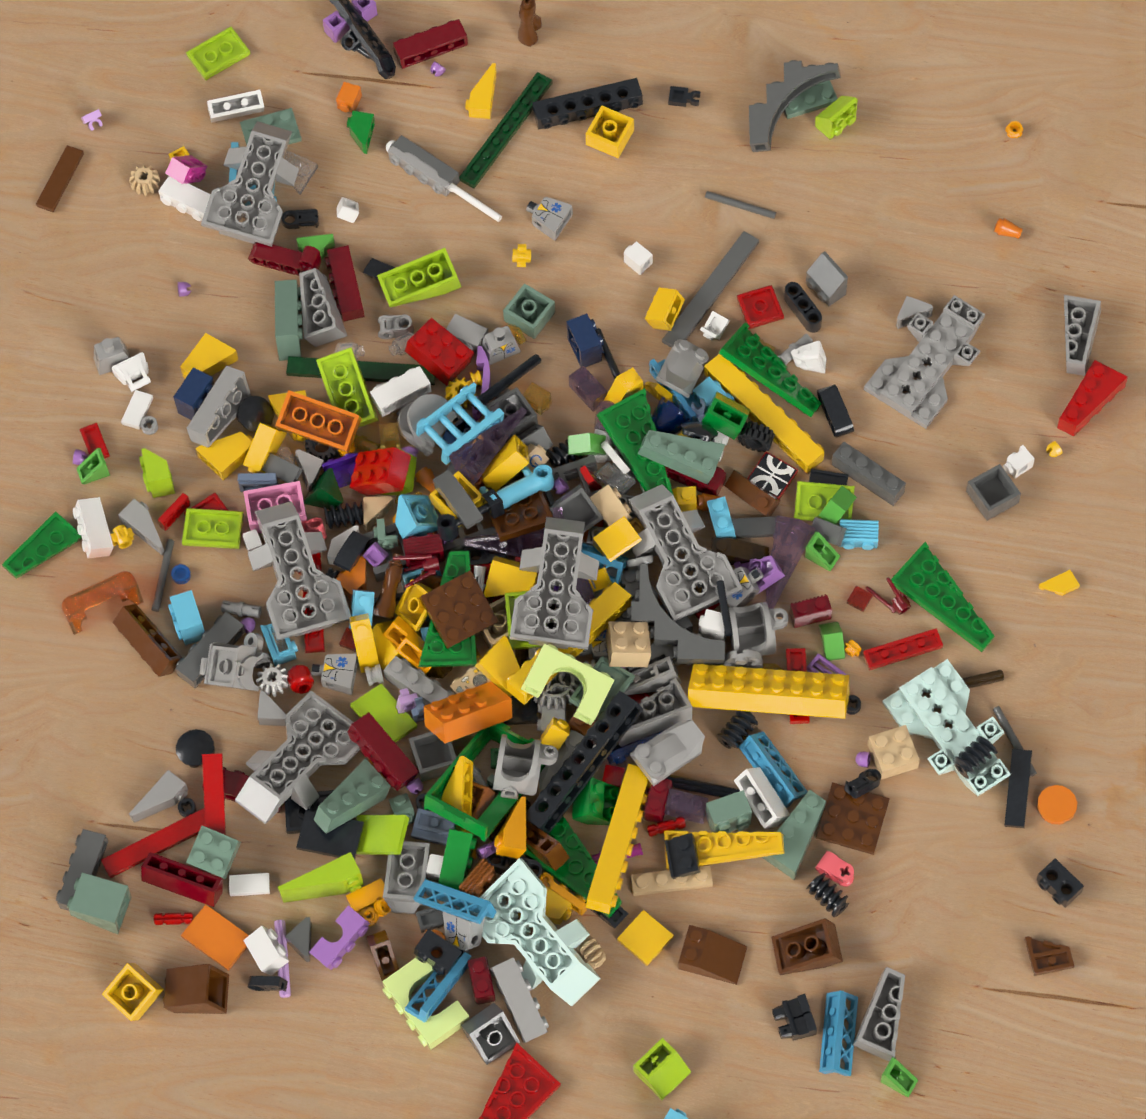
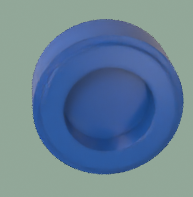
[171,564,191,584]

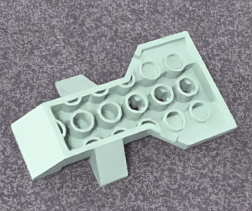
[883,659,1011,796]
[474,858,601,1006]

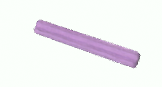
[274,920,291,998]

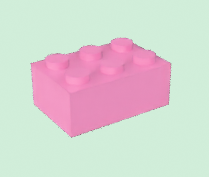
[243,481,307,533]

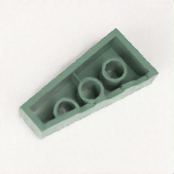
[275,279,303,361]
[638,430,725,484]
[314,758,391,834]
[762,790,826,880]

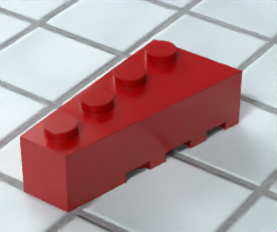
[1057,360,1128,437]

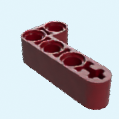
[248,242,322,276]

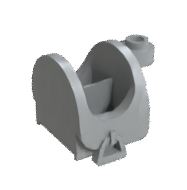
[396,394,461,456]
[728,602,788,656]
[199,633,264,691]
[493,734,558,799]

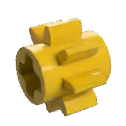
[512,244,531,267]
[110,525,134,549]

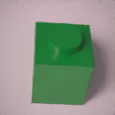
[347,111,375,154]

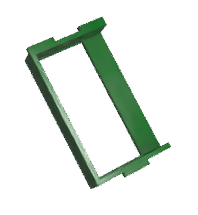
[424,722,546,842]

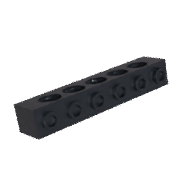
[532,78,643,130]

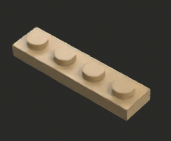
[631,865,713,896]

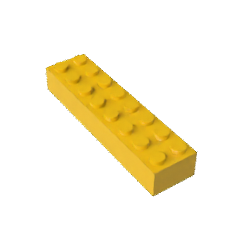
[688,664,850,719]

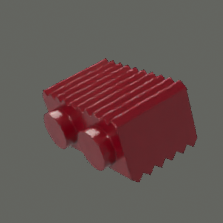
[403,533,445,567]
[789,594,832,628]
[643,779,672,823]
[467,956,496,1005]

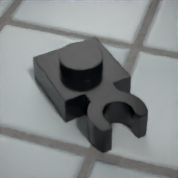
[668,86,701,107]

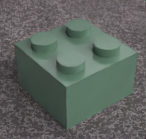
[503,283,556,339]
[706,790,752,833]
[186,826,241,879]

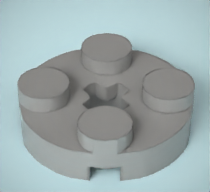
[724,650,763,668]

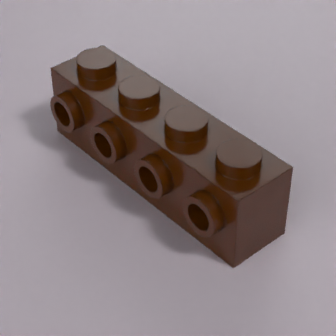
[112,604,182,677]

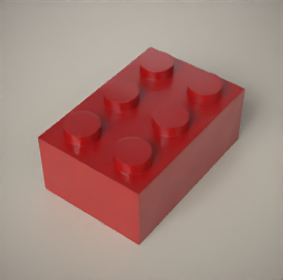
[405,317,474,386]
[350,447,412,496]

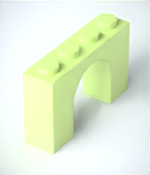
[521,644,614,725]
[382,958,470,1050]

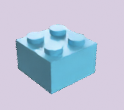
[168,590,205,646]

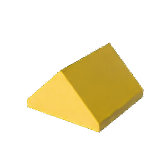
[593,516,642,562]
[395,579,433,632]
[372,621,404,670]

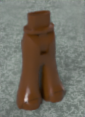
[518,0,542,47]
[373,553,403,620]

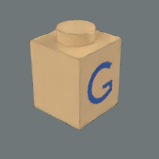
[527,443,549,473]

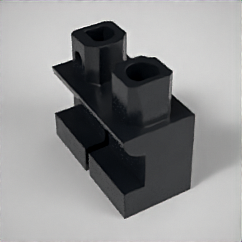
[772,993,817,1041]

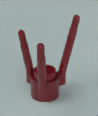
[393,554,440,588]
[866,575,911,615]

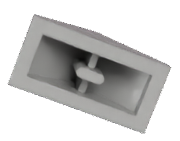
[896,296,933,329]
[295,449,324,490]
[258,690,286,726]

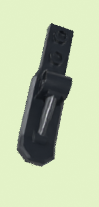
[329,0,396,79]

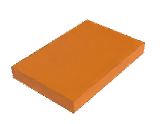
[181,904,249,971]

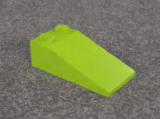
[377,248,461,307]
[316,347,379,428]
[278,852,364,903]

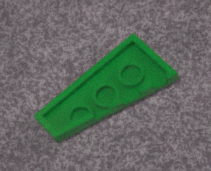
[2,511,82,579]

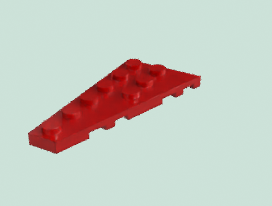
[479,1042,561,1119]

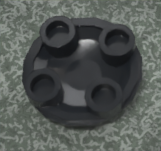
[237,396,274,432]
[681,422,718,442]
[176,729,215,768]

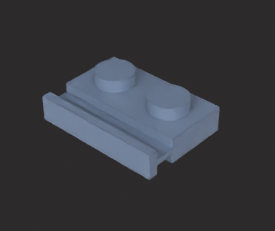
[237,473,279,492]
[411,808,456,846]

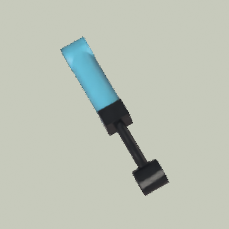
[436,465,554,541]

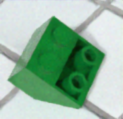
[701,392,750,440]
[572,778,619,825]

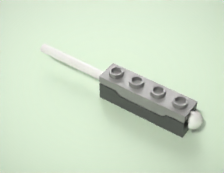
[386,135,502,222]

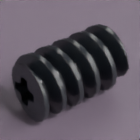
[546,439,582,468]
[324,501,364,529]
[716,711,758,749]
[953,736,998,779]
[806,873,849,918]

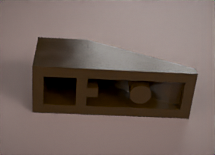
[712,537,769,565]

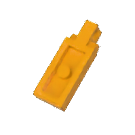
[539,872,587,916]

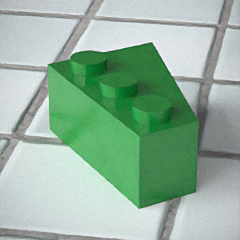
[438,826,478,891]

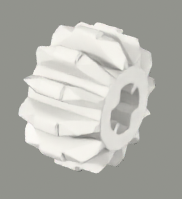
[256,663,288,697]

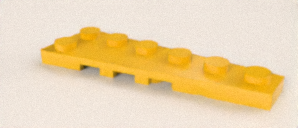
[664,831,785,870]

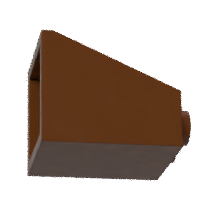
[163,964,229,1014]

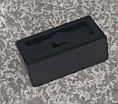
[363,258,396,281]

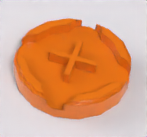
[1037,785,1077,825]

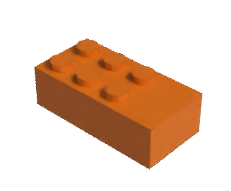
[275,390,362,453]
[424,681,512,743]

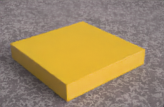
[617,910,674,966]

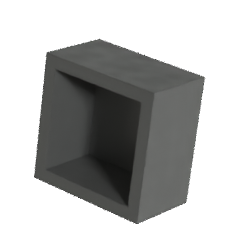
[966,464,1021,521]
[549,484,604,532]
[409,732,457,782]

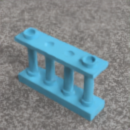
[416,382,504,465]

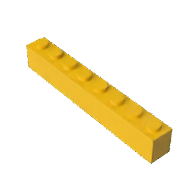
[704,354,824,474]
[507,582,632,705]
[586,764,651,914]

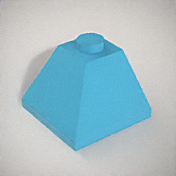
[395,494,438,539]

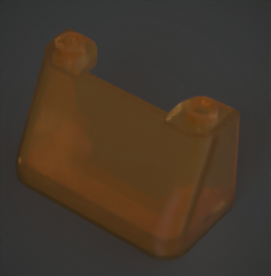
[60,571,144,635]

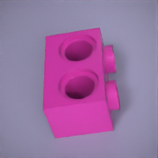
[166,155,208,184]

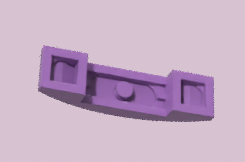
[472,346,491,421]

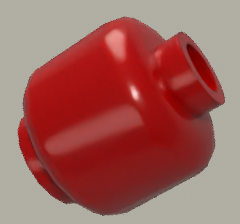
[286,665,314,694]

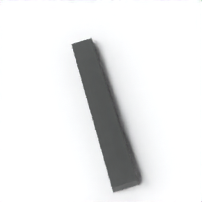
[662,231,759,348]

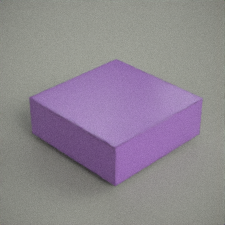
[362,542,389,567]

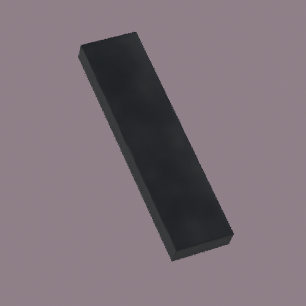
[1004,749,1032,829]

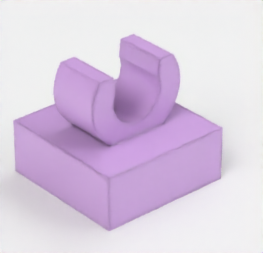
[81,109,103,131]
[396,688,418,714]

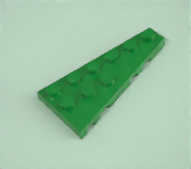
[719,322,822,417]
[597,388,674,496]
[891,542,994,652]
[418,551,477,667]
[523,816,622,918]

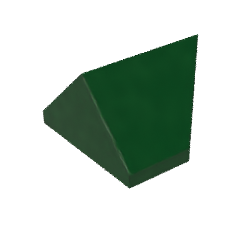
[304,468,344,510]

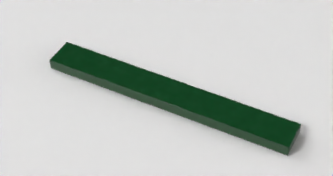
[459,72,553,189]
[286,356,436,385]

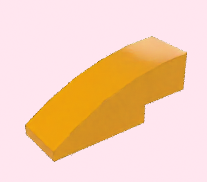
[383,616,431,674]

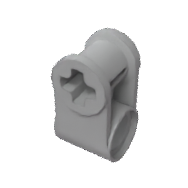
[378,314,414,339]

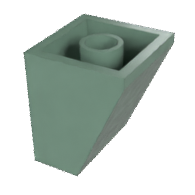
[67,873,131,934]

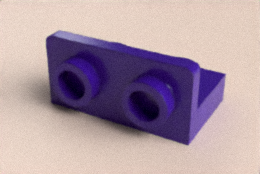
[322,452,358,488]

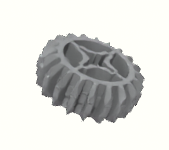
[534,672,581,710]

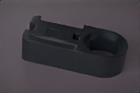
[281,209,319,229]
[844,769,881,799]
[247,976,288,992]

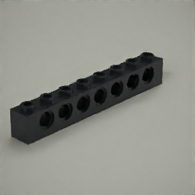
[526,690,644,835]

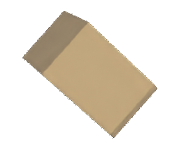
[363,496,394,532]

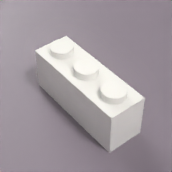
[207,90,264,123]
[158,176,211,221]
[370,366,432,417]
[73,497,114,559]
[734,767,790,829]

